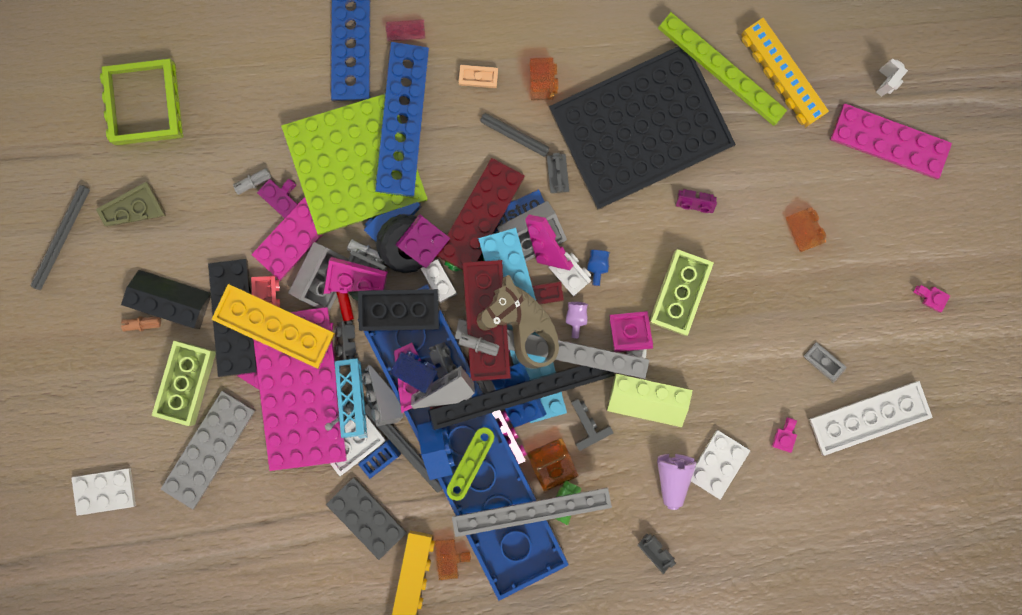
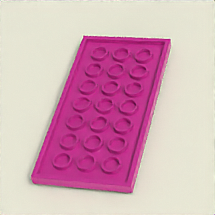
[253,307,347,471]

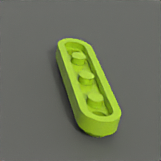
[447,427,494,501]

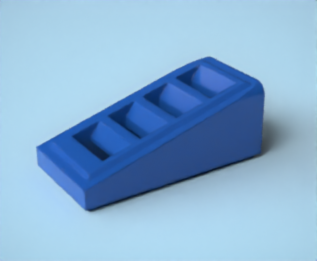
[358,440,402,479]

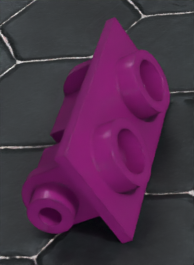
[676,189,717,213]

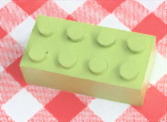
[649,249,714,336]
[152,341,216,426]

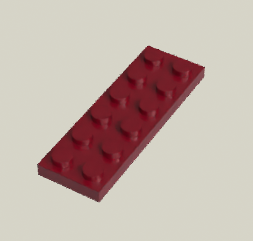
[436,158,525,271]
[463,260,511,381]

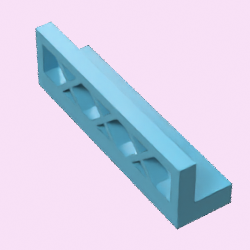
[335,358,368,439]

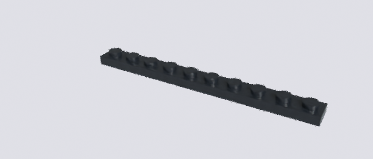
[428,365,615,430]

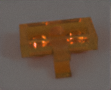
[435,539,471,580]

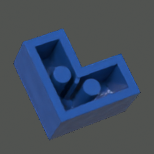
[417,422,455,480]

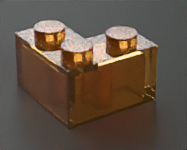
[530,58,558,100]

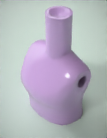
[566,302,588,339]

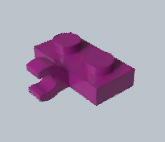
[257,179,298,218]

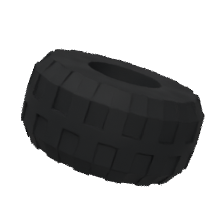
[376,214,423,273]

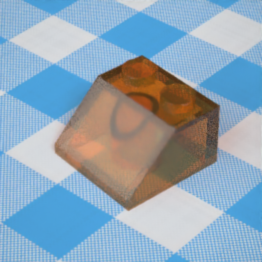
[527,437,579,492]

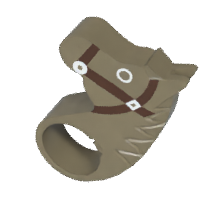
[477,275,559,369]

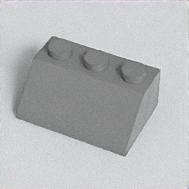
[497,201,567,262]
[288,242,348,311]

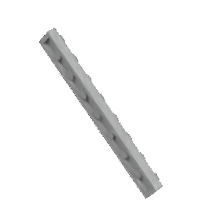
[452,487,612,537]

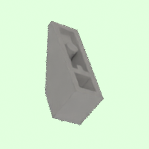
[411,366,475,409]

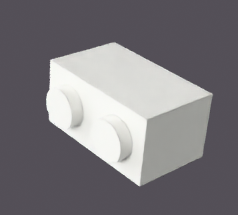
[421,259,457,303]

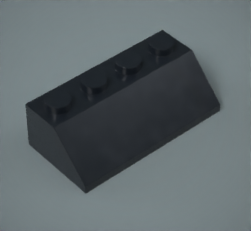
[121,270,211,329]

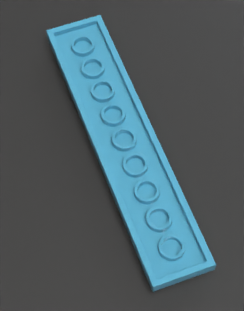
[478,228,567,423]

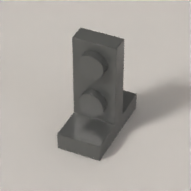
[571,398,613,451]

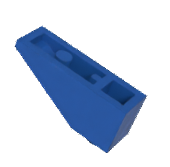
[364,202,422,242]

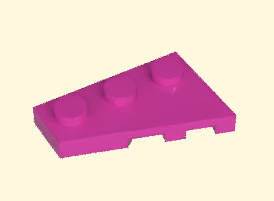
[324,257,388,294]

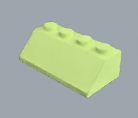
[607,374,693,427]

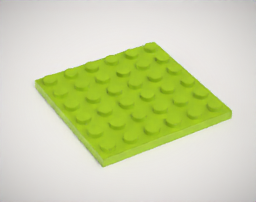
[281,94,428,235]

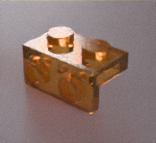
[786,207,826,252]

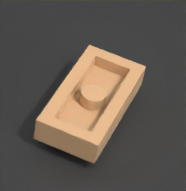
[459,65,498,88]

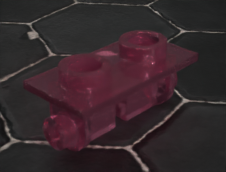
[386,19,425,41]

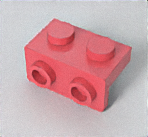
[251,276,280,307]

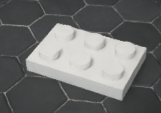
[330,415,387,476]
[691,430,750,500]
[72,468,136,516]

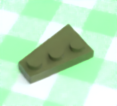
[96,182,166,227]

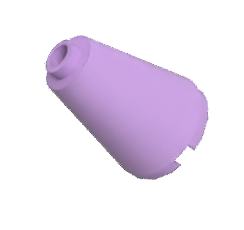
[657,454,696,510]

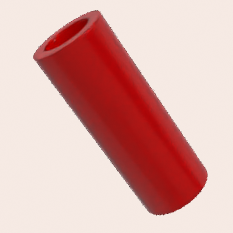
[336,292,354,322]

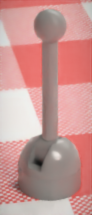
[325,401,355,431]

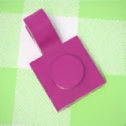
[913,285,950,313]
[772,417,797,453]

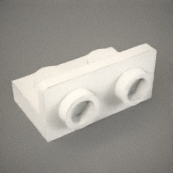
[548,252,591,296]

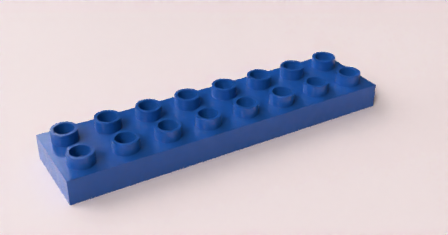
[357,284,569,601]

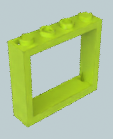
[100,59,183,145]

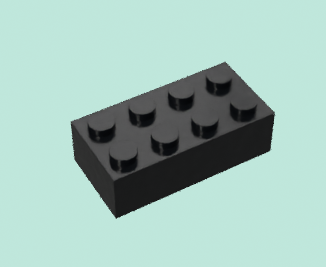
[358,289,440,331]

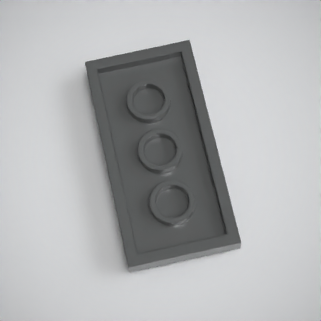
[326,477,407,560]

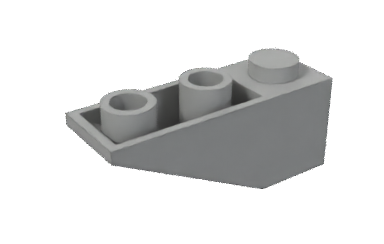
[362,365,404,426]

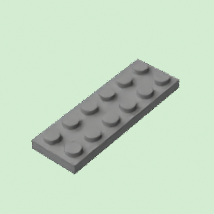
[161,391,256,509]

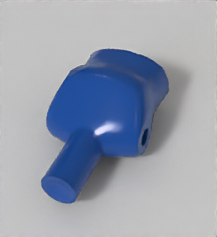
[587,250,610,286]

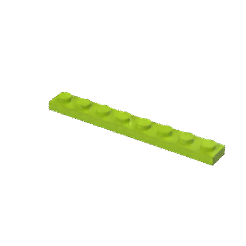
[658,12,787,126]

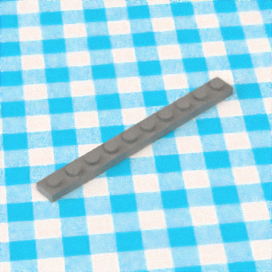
[455,319,649,379]

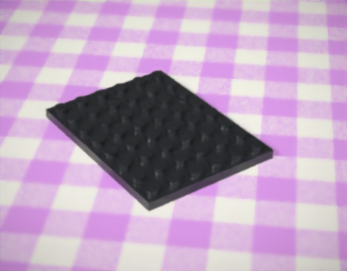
[549,46,736,210]

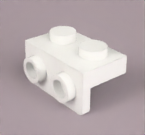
[876,59,908,97]

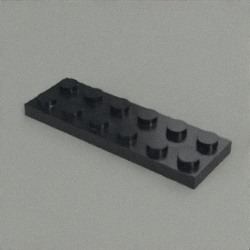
[208,259,257,377]

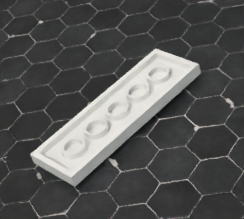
[809,381,933,456]

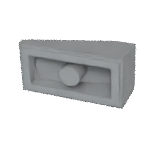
[804,342,847,383]

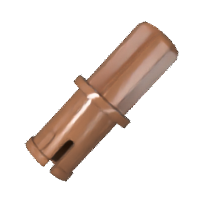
[121,316,161,332]

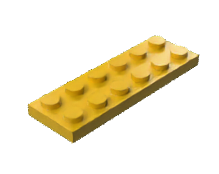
[211,284,335,369]

